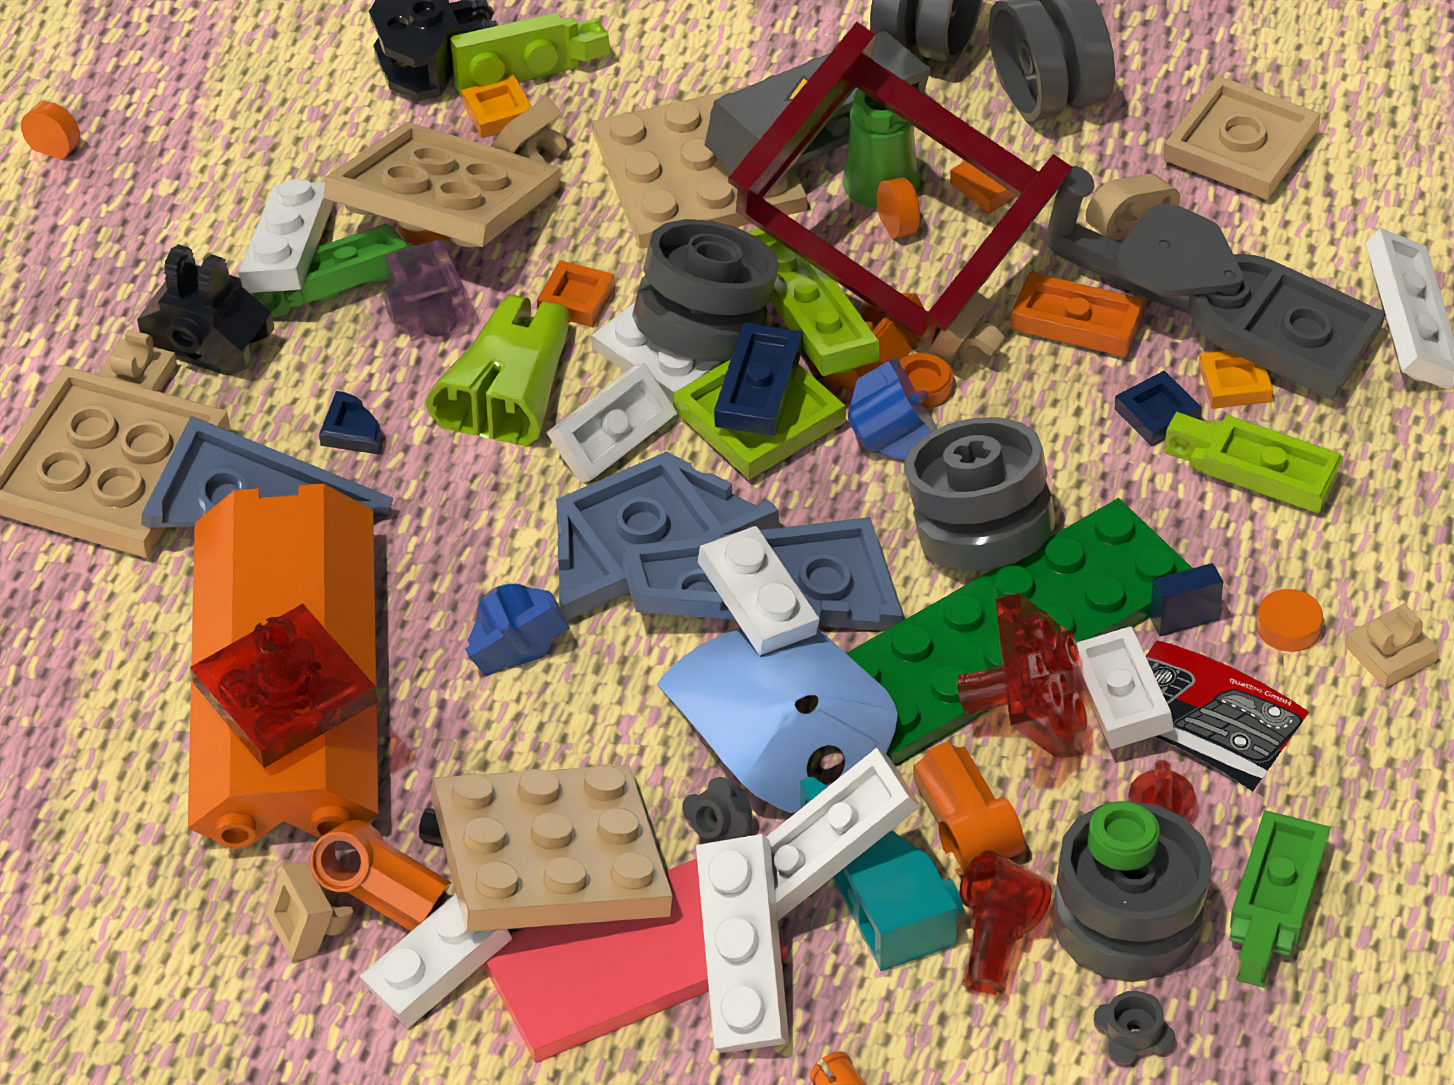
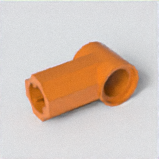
[913,742,1025,876]
[309,820,451,931]

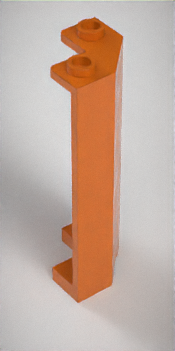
[188,483,378,848]

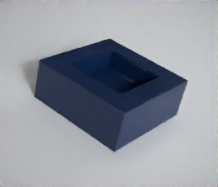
[1114,371,1202,446]
[1150,563,1223,636]

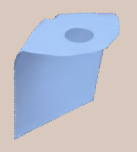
[657,628,898,813]

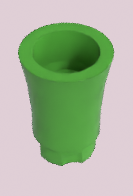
[842,89,921,208]

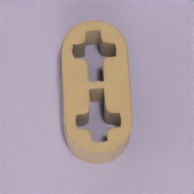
[1085,174,1180,241]

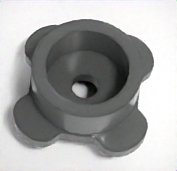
[682,777,752,845]
[1093,991,1175,1064]

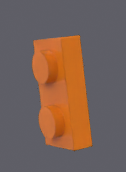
[1010,272,1145,357]

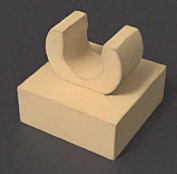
[490,96,567,163]
[927,292,1005,370]
[97,329,177,392]
[1345,603,1439,689]
[266,862,354,962]

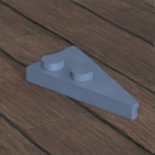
[141,416,393,528]

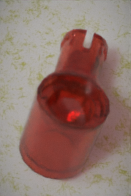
[959,850,1052,995]

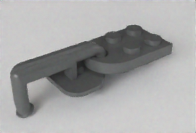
[1046,166,1386,400]

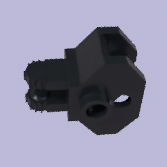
[369,0,498,101]
[137,244,274,376]

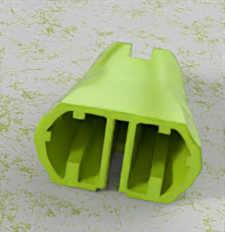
[425,294,571,447]

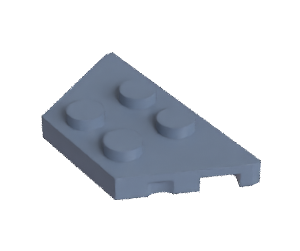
[556,451,779,620]

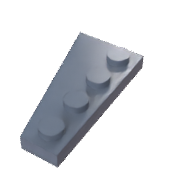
[622,517,903,631]

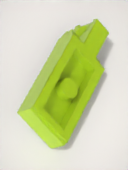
[451,13,610,96]
[1164,412,1344,514]

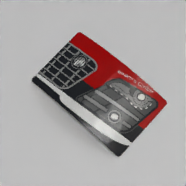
[1145,640,1309,792]

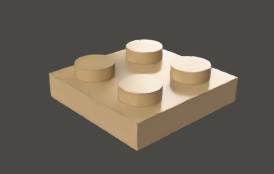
[1163,75,1321,200]

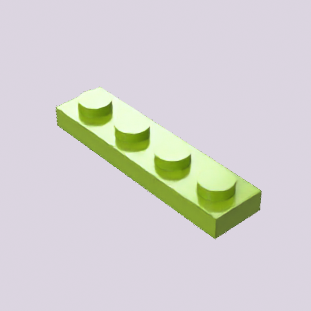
[745,228,880,376]

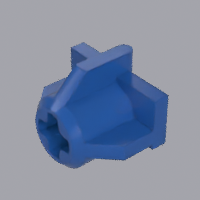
[848,357,938,460]
[465,584,570,675]

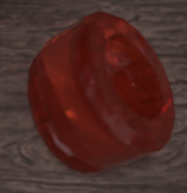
[1128,760,1196,823]

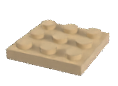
[592,86,807,249]
[324,122,561,247]
[0,366,230,558]
[431,765,673,932]

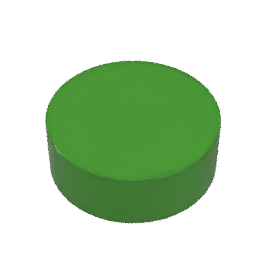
[1088,801,1160,871]

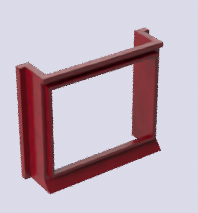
[728,21,1073,346]

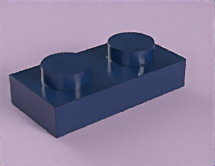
[714,322,803,437]

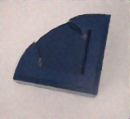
[319,391,382,455]

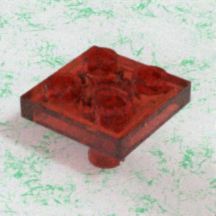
[957,593,1087,758]
[190,603,378,768]

